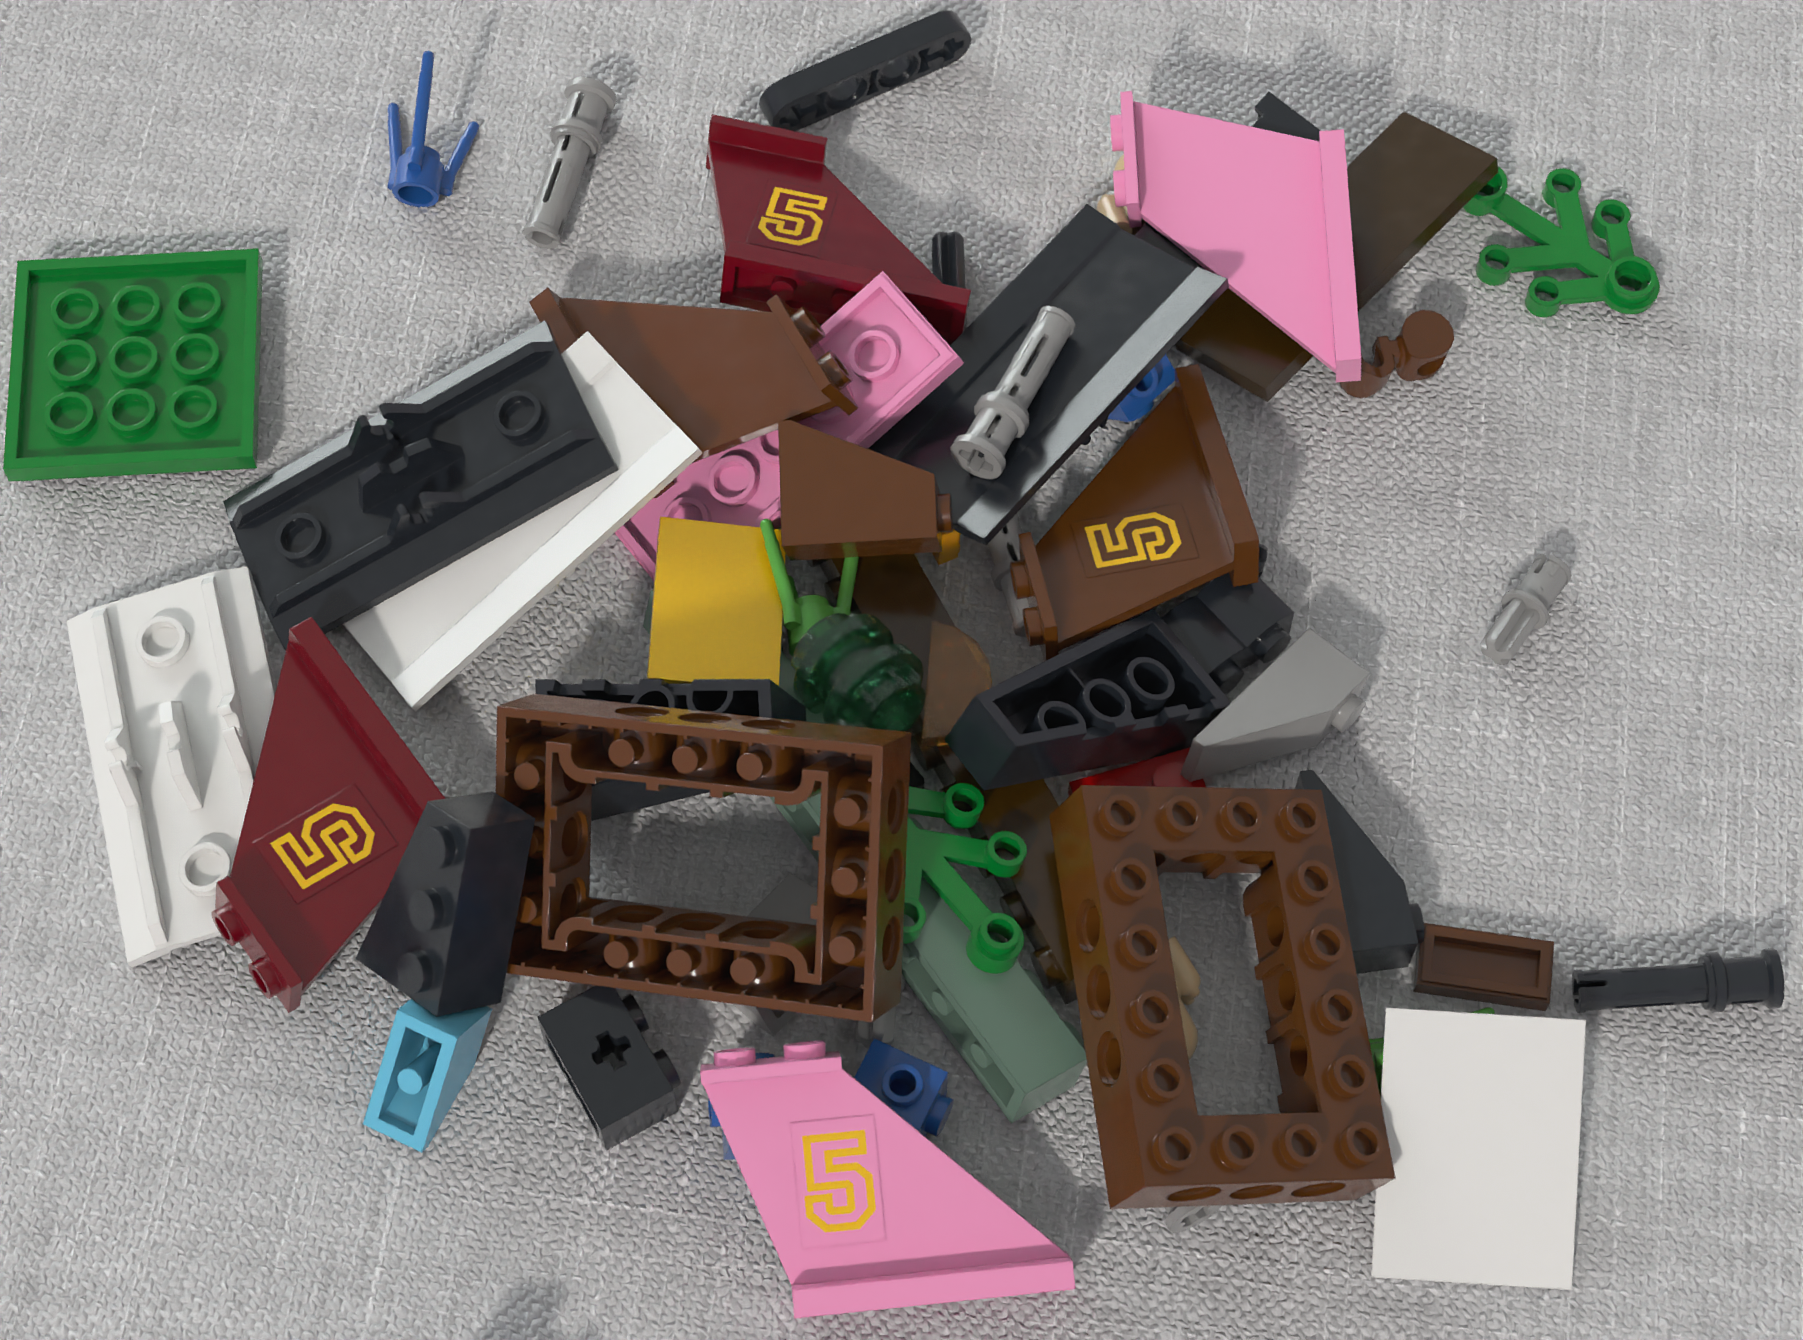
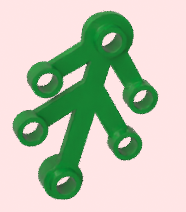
[1463,167,1660,318]
[903,783,1027,974]

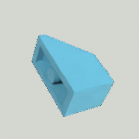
[363,999,492,1153]

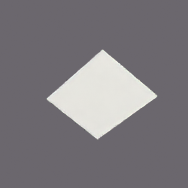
[1371,1008,1586,1290]

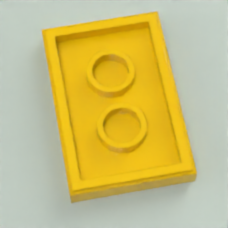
[647,516,786,686]

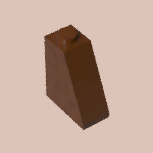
[778,420,953,561]

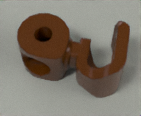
[1339,310,1454,398]

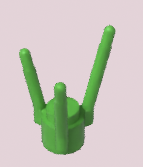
[760,519,859,661]

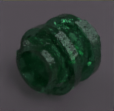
[791,613,927,732]

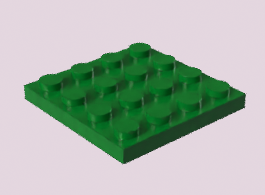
[3,248,263,482]

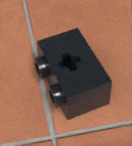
[537,985,681,1151]

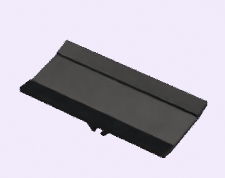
[868,204,1229,546]
[223,321,619,651]

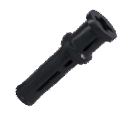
[1572,948,1784,1013]

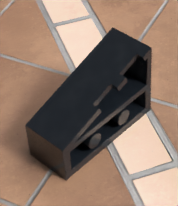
[356,791,535,1017]

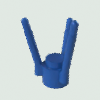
[387,51,479,207]

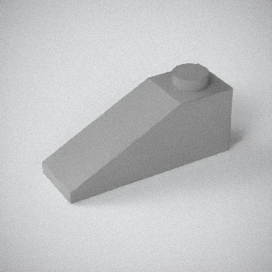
[1180,628,1370,782]

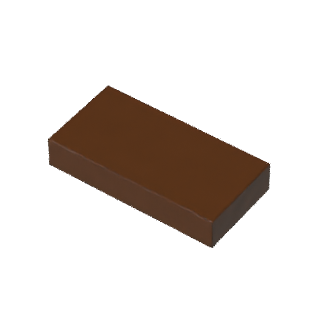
[1413,923,1554,1011]

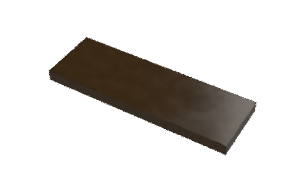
[1175,111,1498,402]

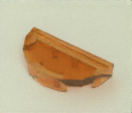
[922,621,992,747]

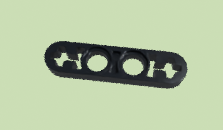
[758,10,972,131]

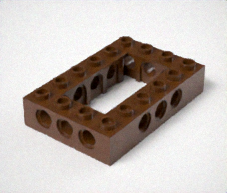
[495,694,911,1022]
[1049,785,1395,1209]

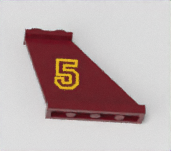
[706,114,971,346]
[211,617,445,1013]

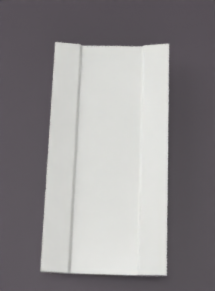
[343,331,703,711]
[66,566,276,967]

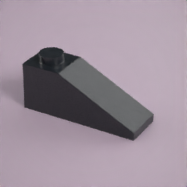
[1295,770,1425,974]

